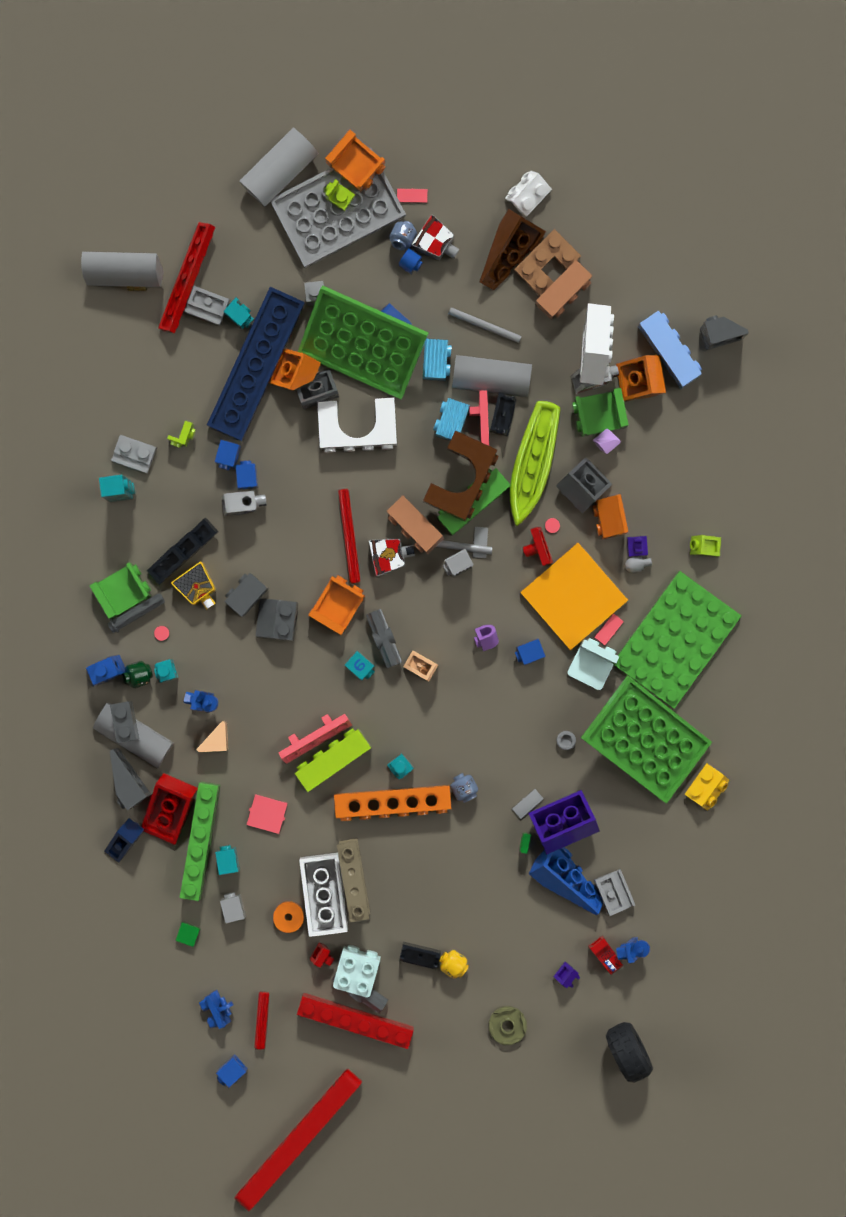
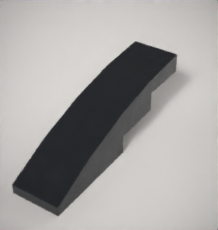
[147,518,218,585]

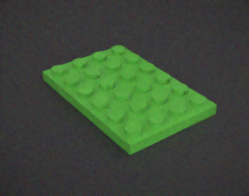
[298,285,429,400]
[612,571,742,709]
[581,675,712,804]

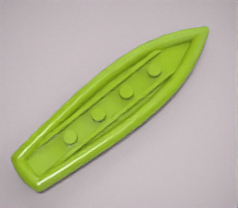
[510,401,560,526]

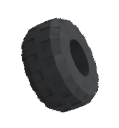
[605,1022,653,1083]

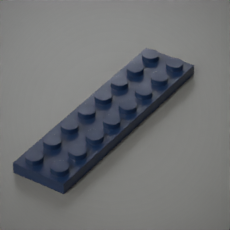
[207,287,305,441]

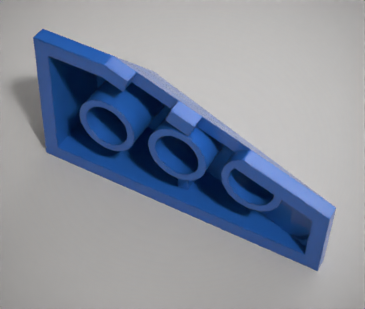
[529,847,603,915]

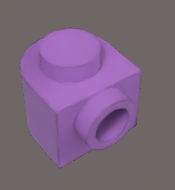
[474,625,499,651]

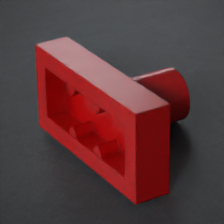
[523,527,553,566]

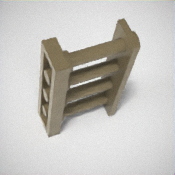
[337,838,371,922]

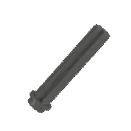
[107,593,165,633]

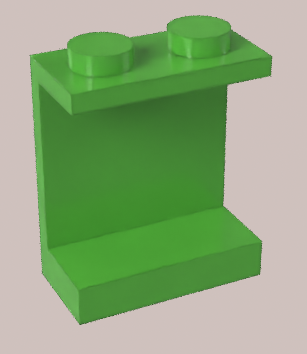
[572,388,629,436]
[89,562,151,619]

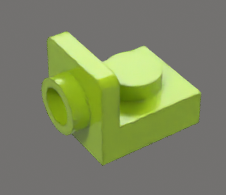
[324,179,355,212]
[690,535,721,557]

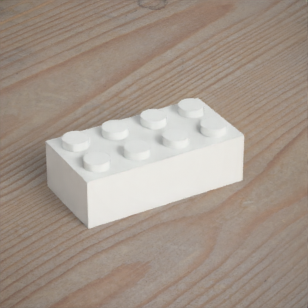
[580,303,614,385]
[299,853,348,937]

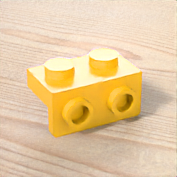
[685,763,730,811]

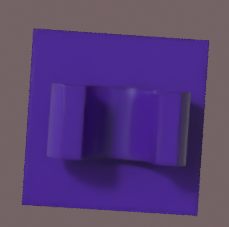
[627,536,648,557]
[553,962,580,988]

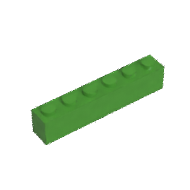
[180,782,220,901]

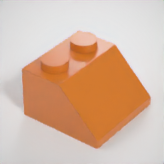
[616,355,666,401]
[592,494,628,539]

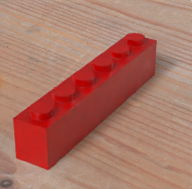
[297,993,414,1049]

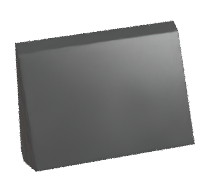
[296,369,339,409]

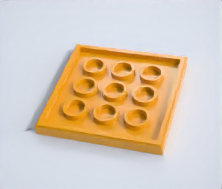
[520,543,628,650]

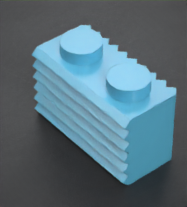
[423,339,452,381]
[433,398,470,441]

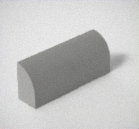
[240,127,319,207]
[81,252,164,287]
[452,355,532,397]
[93,703,174,769]

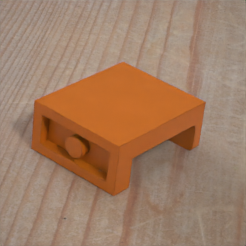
[325,130,386,192]
[308,575,365,635]

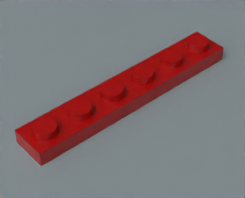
[158,222,215,334]

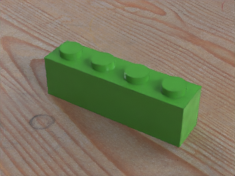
[437,468,511,536]

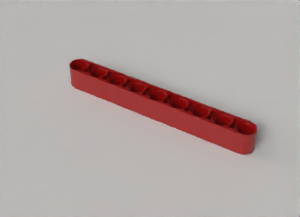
[234,1068,362,1212]

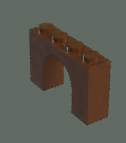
[423,430,499,521]

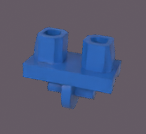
[184,690,218,712]
[616,937,650,963]
[199,990,234,1029]

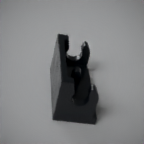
[490,392,517,436]
[399,942,441,970]

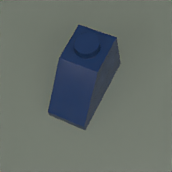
[104,818,144,863]

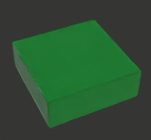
[519,832,531,854]
[175,922,200,947]

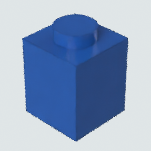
[215,440,241,471]
[236,461,258,490]
[515,639,546,665]
[216,1054,248,1088]

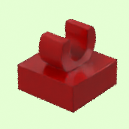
[309,942,334,968]

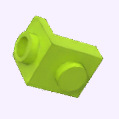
[167,421,196,448]

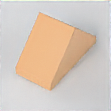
[403,651,438,682]
[196,721,228,752]

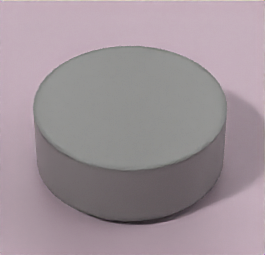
[556,731,576,750]

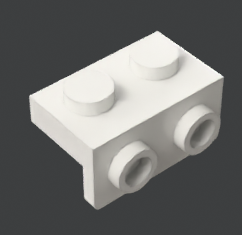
[505,171,552,217]

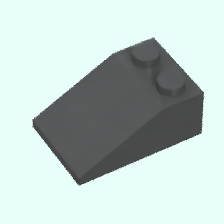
[109,748,152,810]

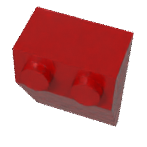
[141,773,198,845]

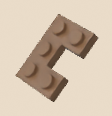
[514,229,581,296]

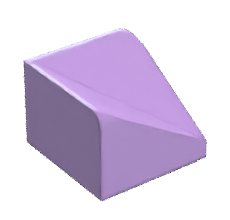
[593,429,621,454]

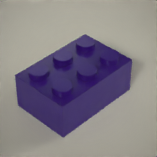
[529,790,600,854]

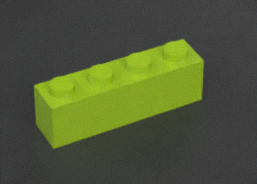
[295,728,372,792]

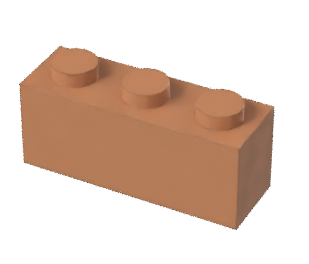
[535,260,592,320]
[387,496,444,554]

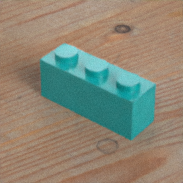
[99,474,136,502]

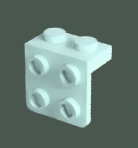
[567,638,619,690]
[333,945,381,997]

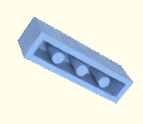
[638,311,702,389]

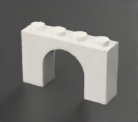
[318,398,397,453]

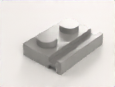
[184,286,230,326]
[111,435,157,474]
[594,869,635,916]

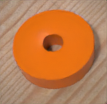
[273,901,304,933]

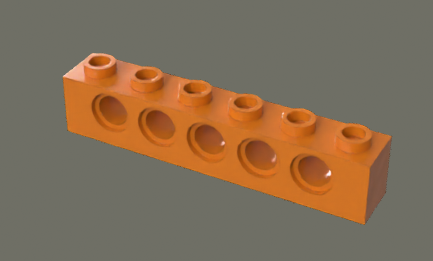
[334,785,451,821]

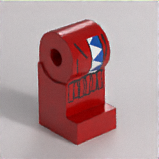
[589,936,623,975]

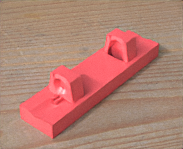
[469,390,489,445]
[278,714,352,764]

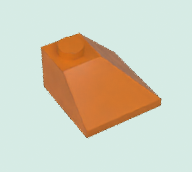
[269,348,321,391]

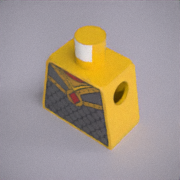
[171,561,216,610]

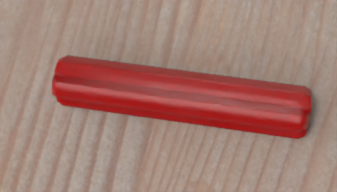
[254,992,269,1050]

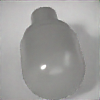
[625,556,652,573]

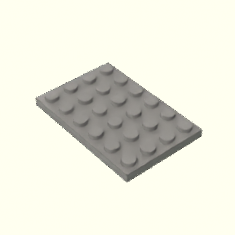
[270,147,406,268]

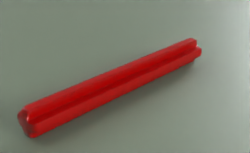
[338,489,360,583]

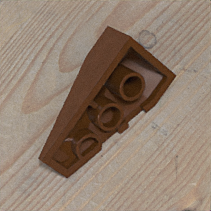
[479,209,546,290]

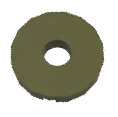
[489,1006,527,1045]

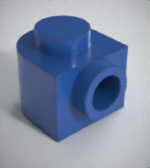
[399,249,423,275]

